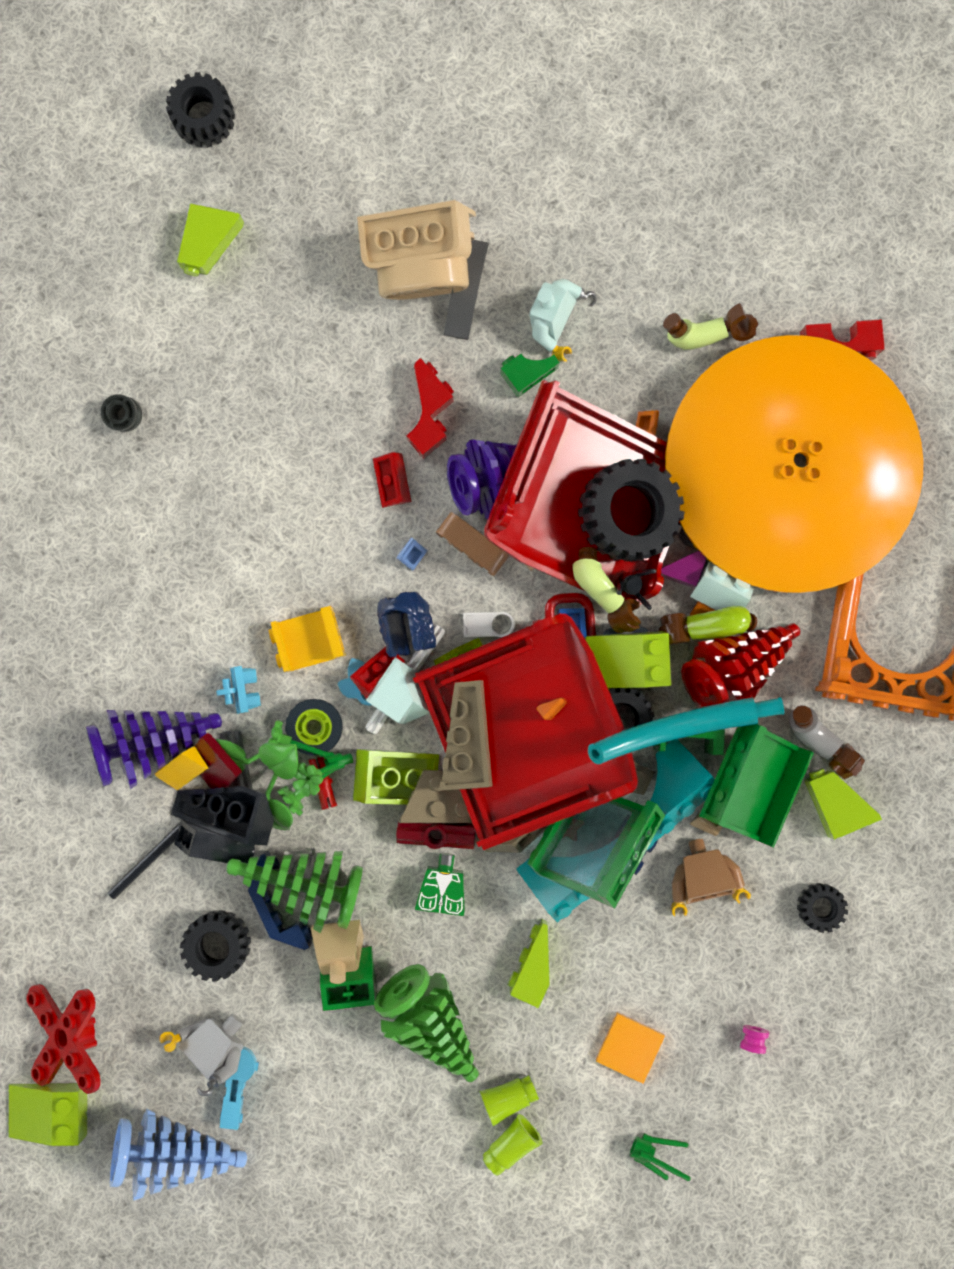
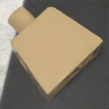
[311,920,364,984]

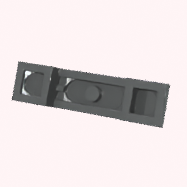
[444,240,489,340]

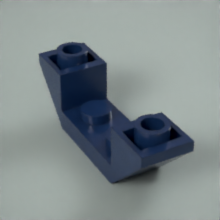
[248,850,313,950]

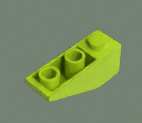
[507,919,550,1009]

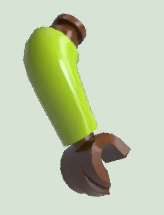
[659,606,757,645]

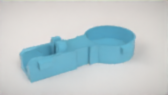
[219,1046,259,1130]

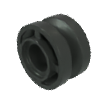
[101,394,142,432]

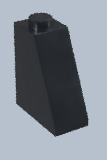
[174,819,255,864]

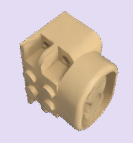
[357,200,476,300]

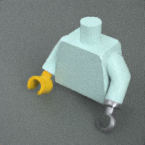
[529,279,597,362]

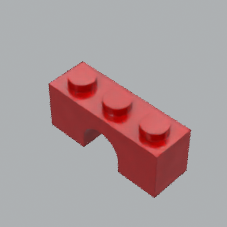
[800,319,885,360]

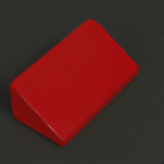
[373,452,412,508]
[350,646,405,699]

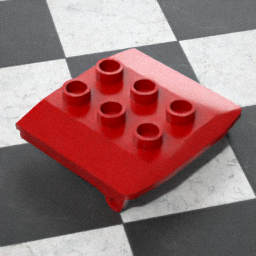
[484,380,668,605]
[413,613,638,850]

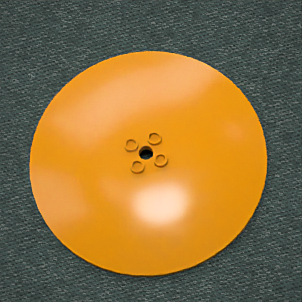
[665,335,923,593]

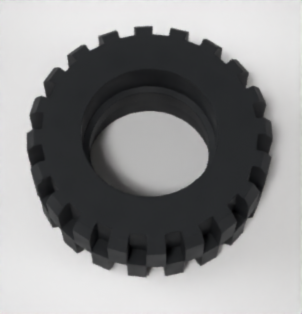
[578,458,685,562]

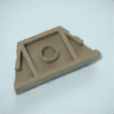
[399,770,472,823]

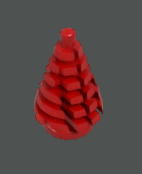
[681,623,801,708]

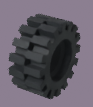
[797,883,848,933]

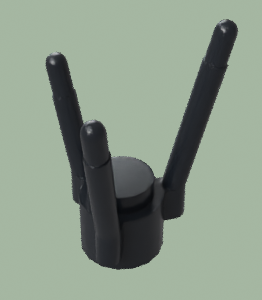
[615,568,656,610]

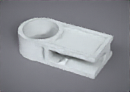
[463,612,515,638]

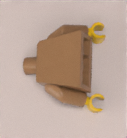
[671,839,751,917]

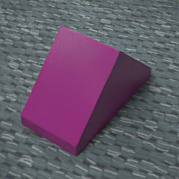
[661,551,706,588]

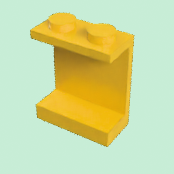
[268,606,346,672]

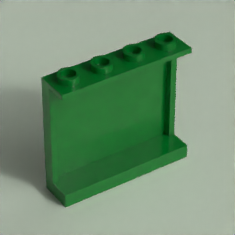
[699,724,814,848]

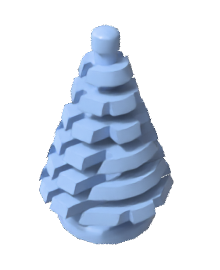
[109,1109,247,1200]

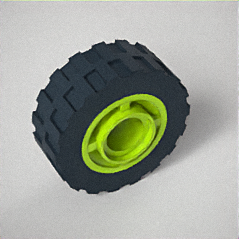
[285,699,343,756]

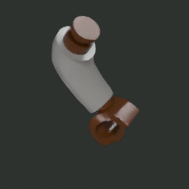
[789,705,865,780]

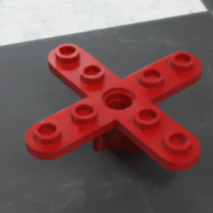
[26,984,101,1094]

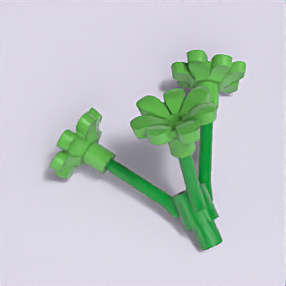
[267,720,353,816]

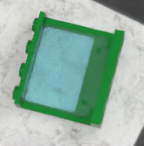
[527,797,665,909]

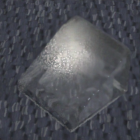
[284,848,315,875]

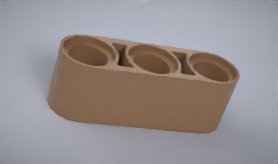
[436,512,509,576]

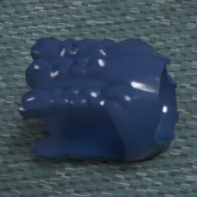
[377,592,436,657]

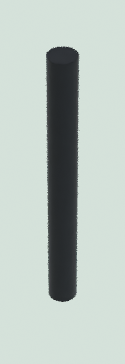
[107,823,180,899]

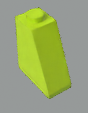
[177,203,244,277]
[804,768,882,840]

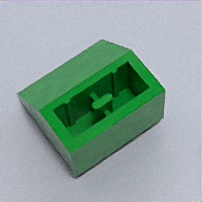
[320,946,377,1011]

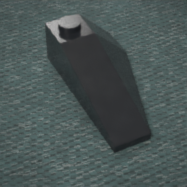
[171,786,274,846]

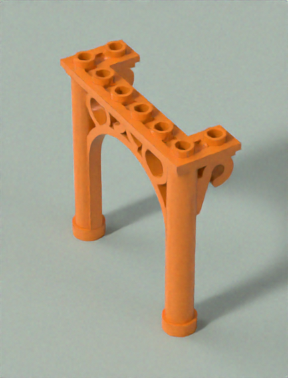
[815,573,954,721]

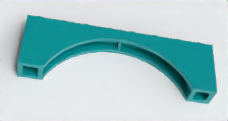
[516,739,715,923]

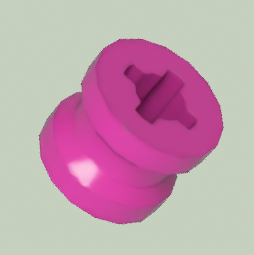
[740,1025,770,1054]

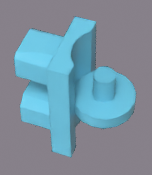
[216,666,261,714]

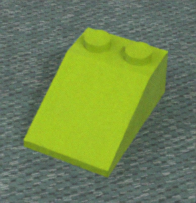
[585,631,671,688]
[353,749,439,805]
[9,1083,87,1146]

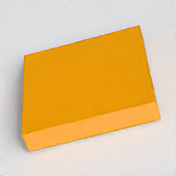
[596,1012,665,1084]

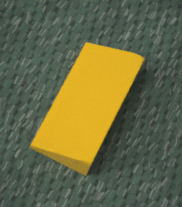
[155,746,208,790]

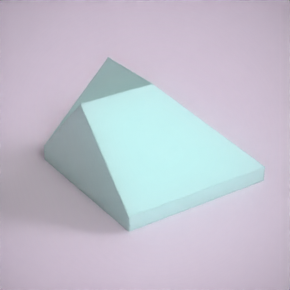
[366,657,430,724]

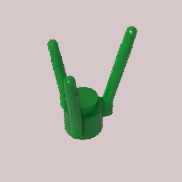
[629,1133,691,1181]

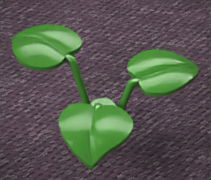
[215,739,298,831]

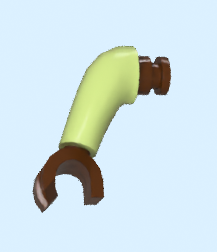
[663,303,759,350]
[573,547,641,634]

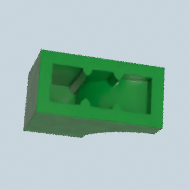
[500,353,560,398]

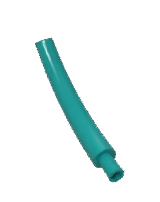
[588,697,785,764]

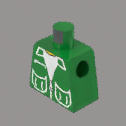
[415,853,465,916]

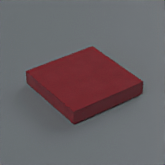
[195,732,242,789]

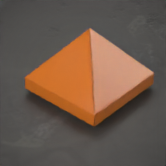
[636,410,659,436]

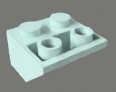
[690,560,754,610]

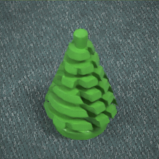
[226,851,363,933]
[374,964,479,1082]

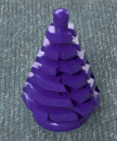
[447,439,517,519]
[86,710,222,790]

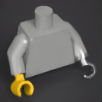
[159,1013,244,1096]

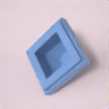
[397,537,428,571]

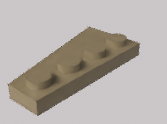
[439,680,492,791]

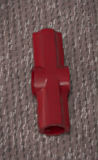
[396,820,476,849]

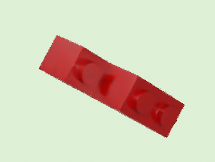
[406,358,454,459]

